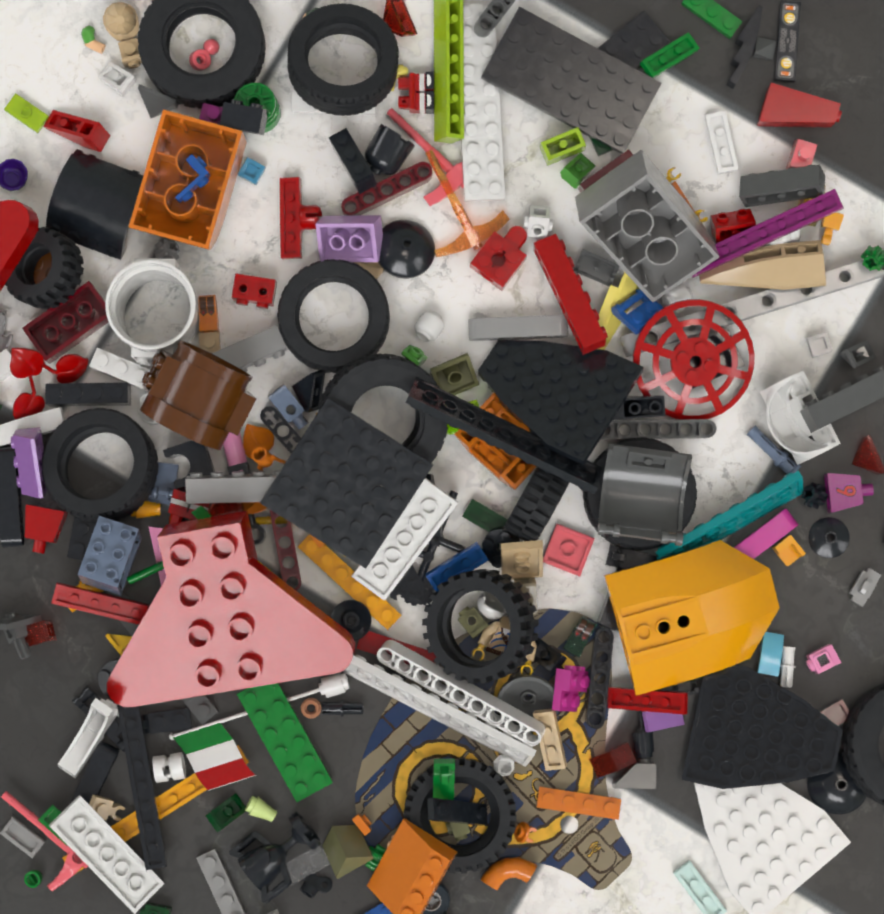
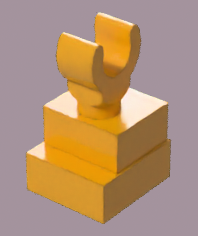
[820,213,844,245]

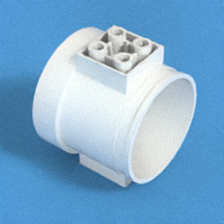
[105,258,199,366]

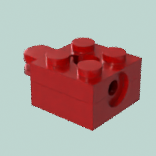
[470,226,527,291]

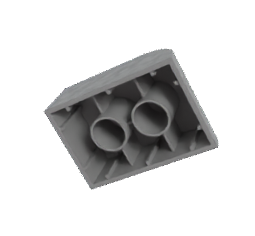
[575,150,720,302]

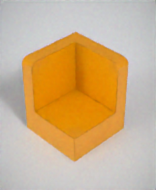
[772,535,806,566]

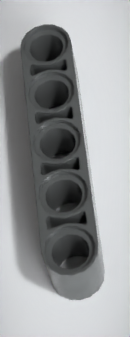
[474,0,516,38]

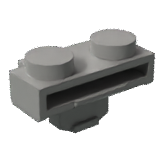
[849,568,881,607]

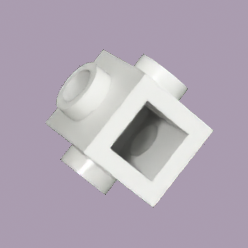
[524,205,553,239]

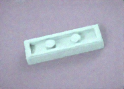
[673,860,727,914]

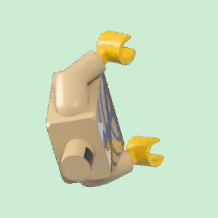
[472,616,537,675]

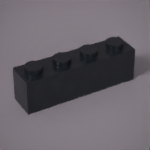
[45,382,131,407]

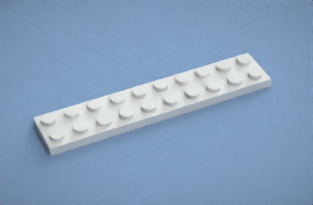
[461,4,505,202]
[343,655,537,767]

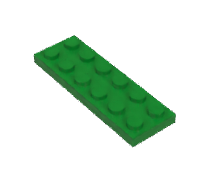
[237,683,333,802]

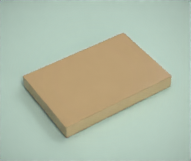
[501,540,543,580]

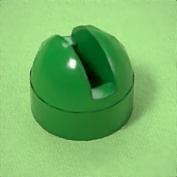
[24,870,43,888]

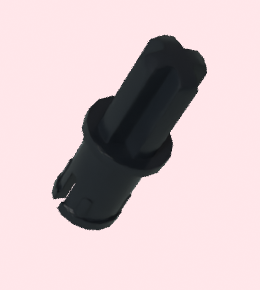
[322,700,364,717]

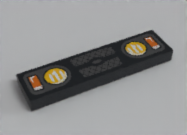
[774,1,801,83]

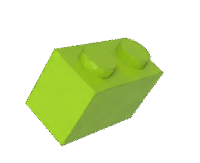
[540,127,586,166]

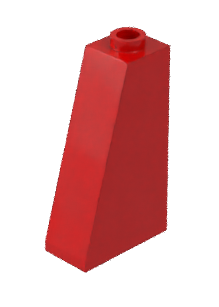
[757,83,842,127]

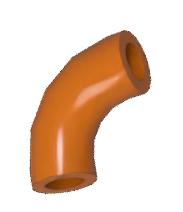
[480,857,537,890]

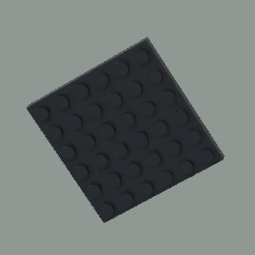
[260,397,433,569]

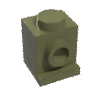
[457,606,489,639]
[446,822,470,841]

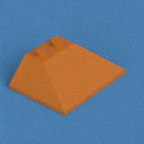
[454,393,537,490]

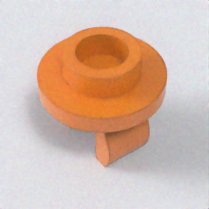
[514,822,537,843]

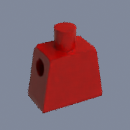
[25,504,68,554]

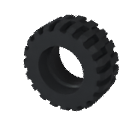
[5,227,84,309]
[504,467,569,541]

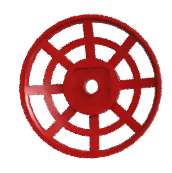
[633,299,755,420]

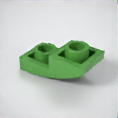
[401,345,428,366]

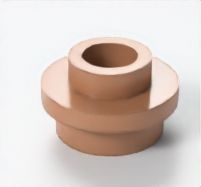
[301,698,321,719]

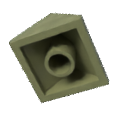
[430,353,479,395]
[322,825,374,879]

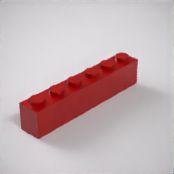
[533,234,608,355]

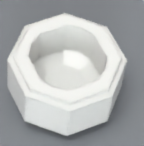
[493,755,514,776]

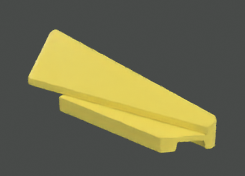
[598,272,639,350]

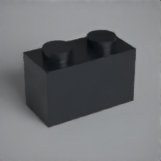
[220,99,268,135]

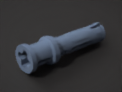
[746,425,801,474]

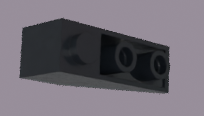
[613,395,665,420]

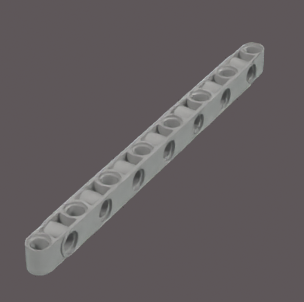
[619,260,884,357]

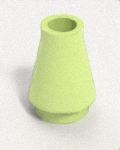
[245,796,277,822]

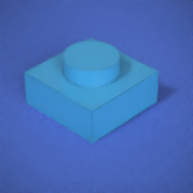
[238,157,266,185]

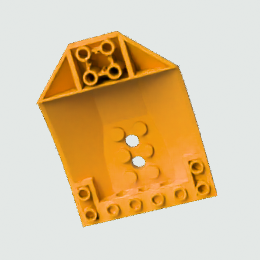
[604,539,780,696]

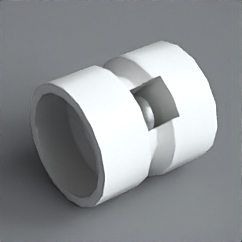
[152,752,186,783]

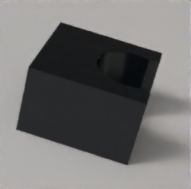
[163,440,215,490]

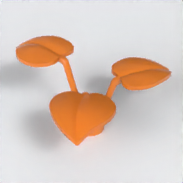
[242,424,286,514]

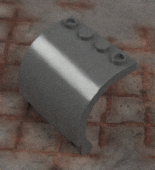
[598,444,692,546]

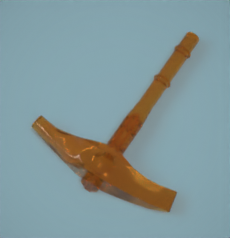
[425,150,510,258]

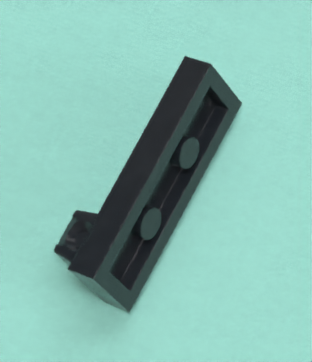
[605,545,657,569]

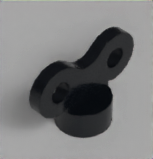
[299,866,332,899]

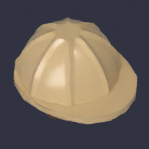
[103,2,139,42]

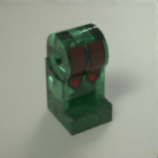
[562,616,597,658]

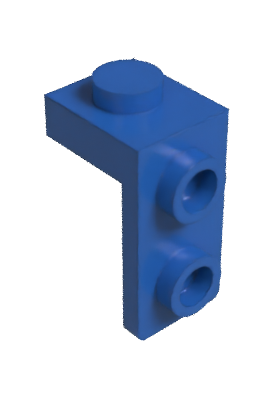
[175,154,211,203]

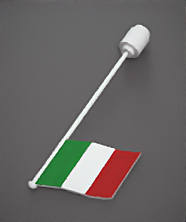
[169,673,350,791]

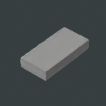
[0,816,46,858]

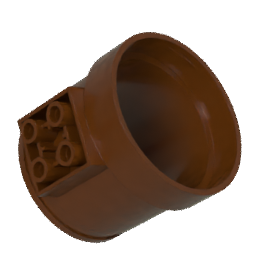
[140,340,256,450]

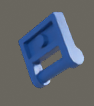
[611,288,663,335]

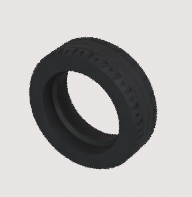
[287,3,399,116]
[277,259,390,373]
[41,408,159,523]
[583,437,697,551]

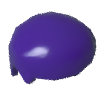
[0,159,28,192]

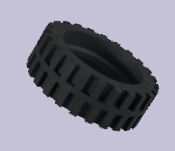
[422,569,539,684]

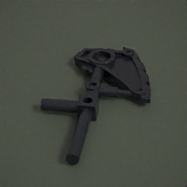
[390,490,466,606]

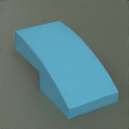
[757,631,784,677]

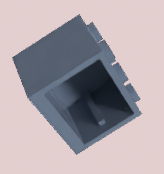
[77,516,142,596]

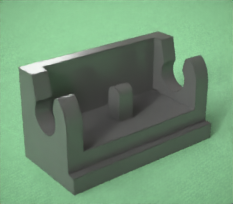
[574,249,620,287]

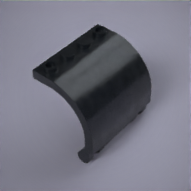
[46,149,144,260]

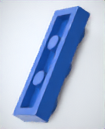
[425,542,488,592]

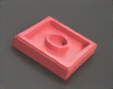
[543,524,595,577]

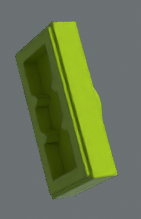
[4,93,49,133]

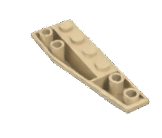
[699,240,826,290]

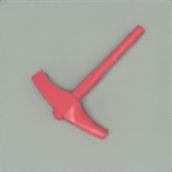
[387,108,464,206]
[1,791,88,892]

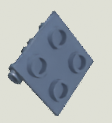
[147,462,179,505]

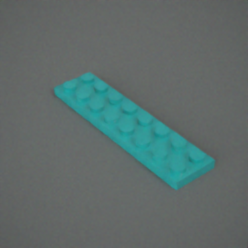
[655,471,803,560]

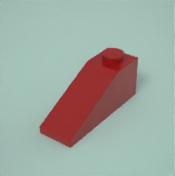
[44,110,111,152]

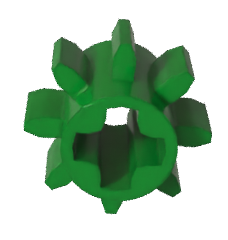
[861,245,884,271]
[365,844,386,871]

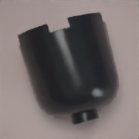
[365,124,415,176]

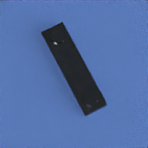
[427,798,488,826]

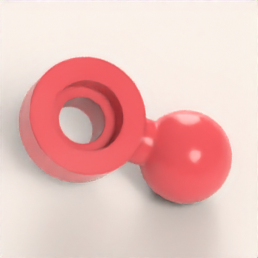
[189,39,219,71]

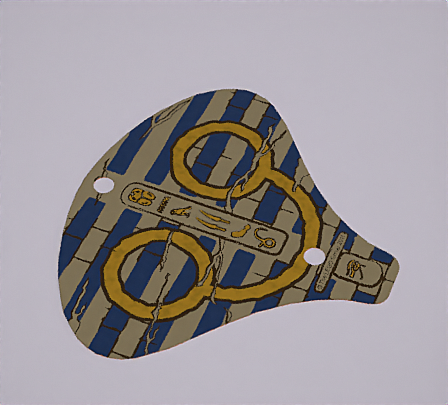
[355,609,632,890]

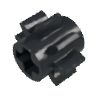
[801,482,828,509]

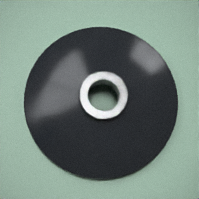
[809,517,850,558]
[331,600,372,641]

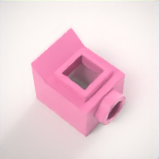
[806,644,841,674]

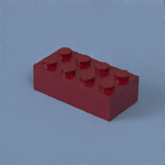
[22,281,109,364]

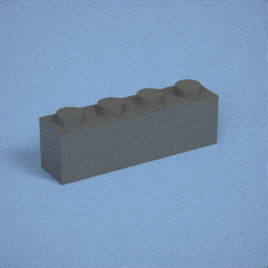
[739,164,825,207]

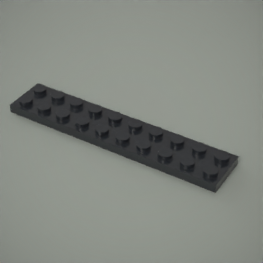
[405,377,602,494]

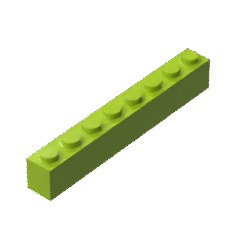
[434,0,464,144]

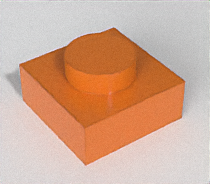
[352,813,372,836]

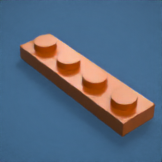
[536,786,621,820]

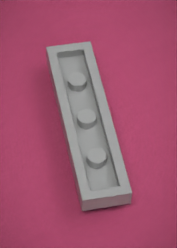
[196,848,246,914]

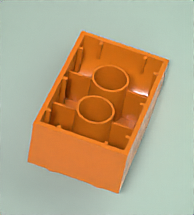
[129,109,247,250]

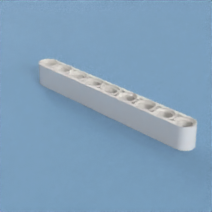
[377,640,545,746]

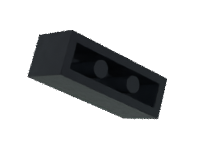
[329,128,377,194]

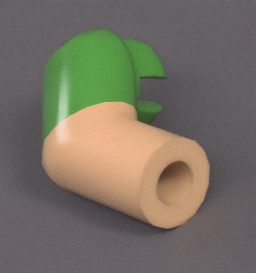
[81,25,106,54]

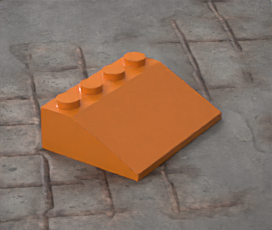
[367,818,457,914]

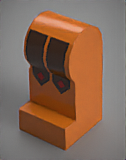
[199,295,220,333]

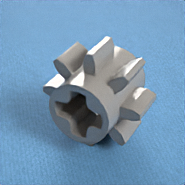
[154,238,180,260]

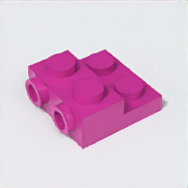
[552,665,590,712]

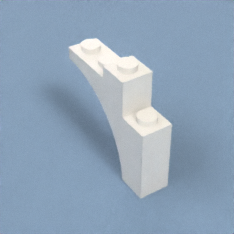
[58,698,118,779]

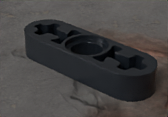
[260,406,301,453]

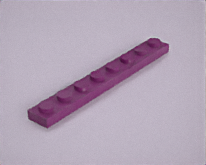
[692,189,844,278]

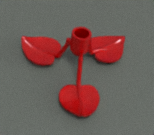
[10,348,89,420]

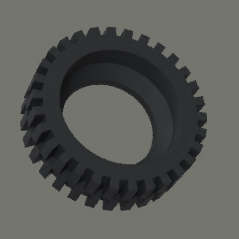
[404,758,517,874]

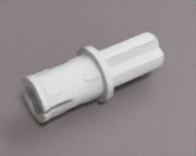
[780,646,796,688]

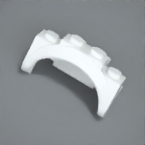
[760,371,841,465]

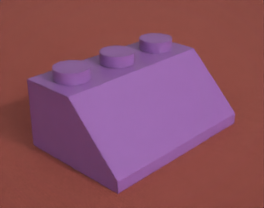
[11,427,47,498]

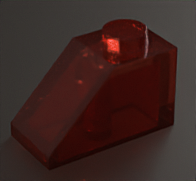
[25,620,57,646]
[589,742,637,778]

